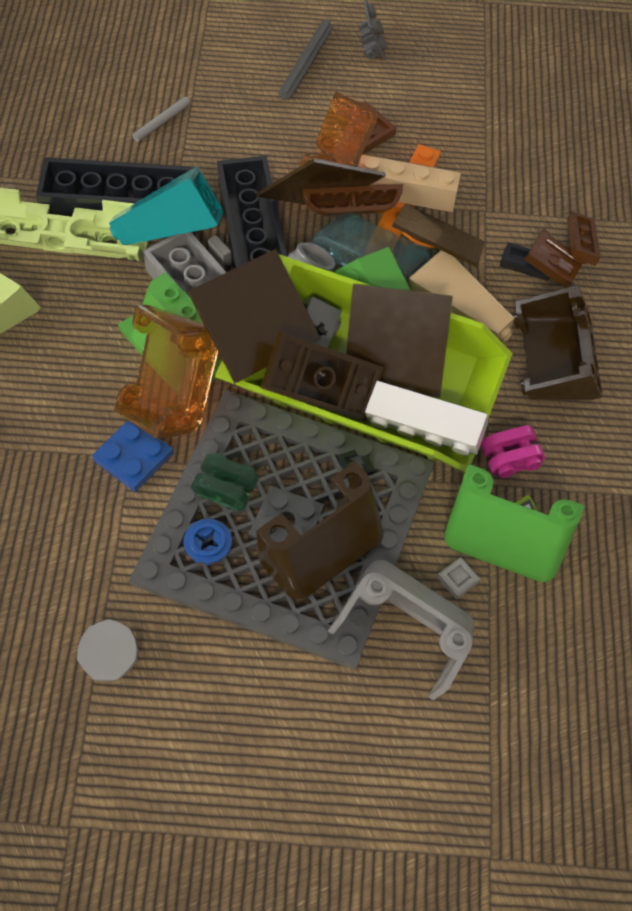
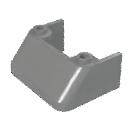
[328,560,474,700]

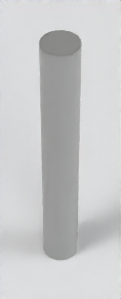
[132,96,190,142]

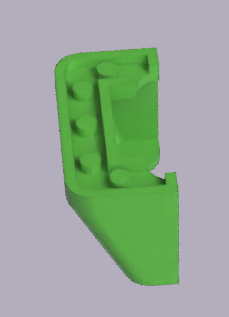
[444,464,585,582]

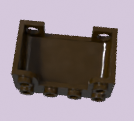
[256,461,384,600]

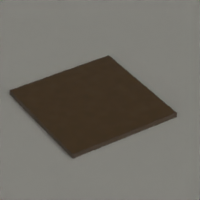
[256,158,386,205]
[392,204,485,267]
[187,249,321,384]
[346,283,453,398]

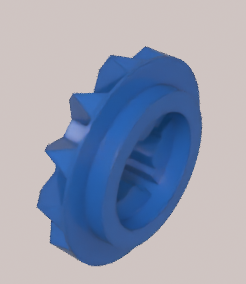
[183,519,232,565]

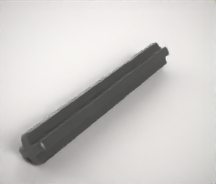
[279,19,333,100]

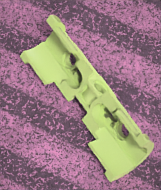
[0,188,150,262]

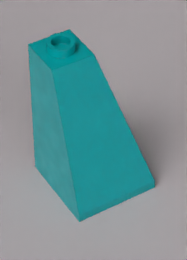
[109,166,224,245]

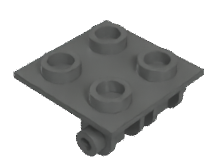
[359,0,387,60]

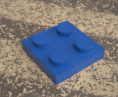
[92,418,174,493]

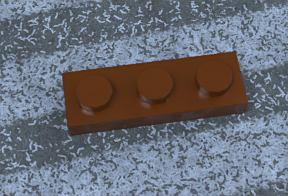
[567,211,601,266]

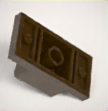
[260,332,383,421]

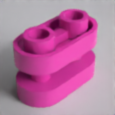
[480,425,546,478]

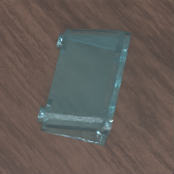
[311,215,430,283]

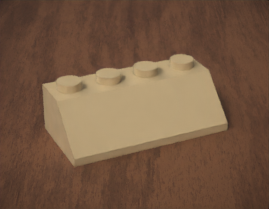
[358,154,461,212]

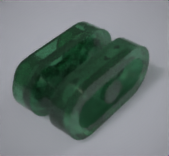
[191,453,259,511]

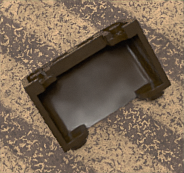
[513,285,603,400]

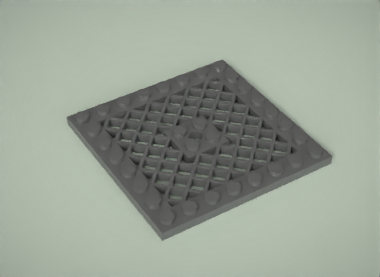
[129,390,435,670]

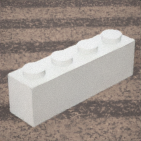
[365,381,488,455]

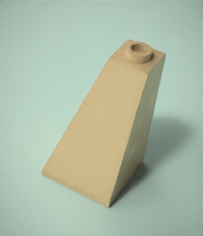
[408,251,514,343]

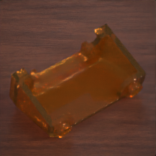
[299,92,378,205]
[114,305,218,439]

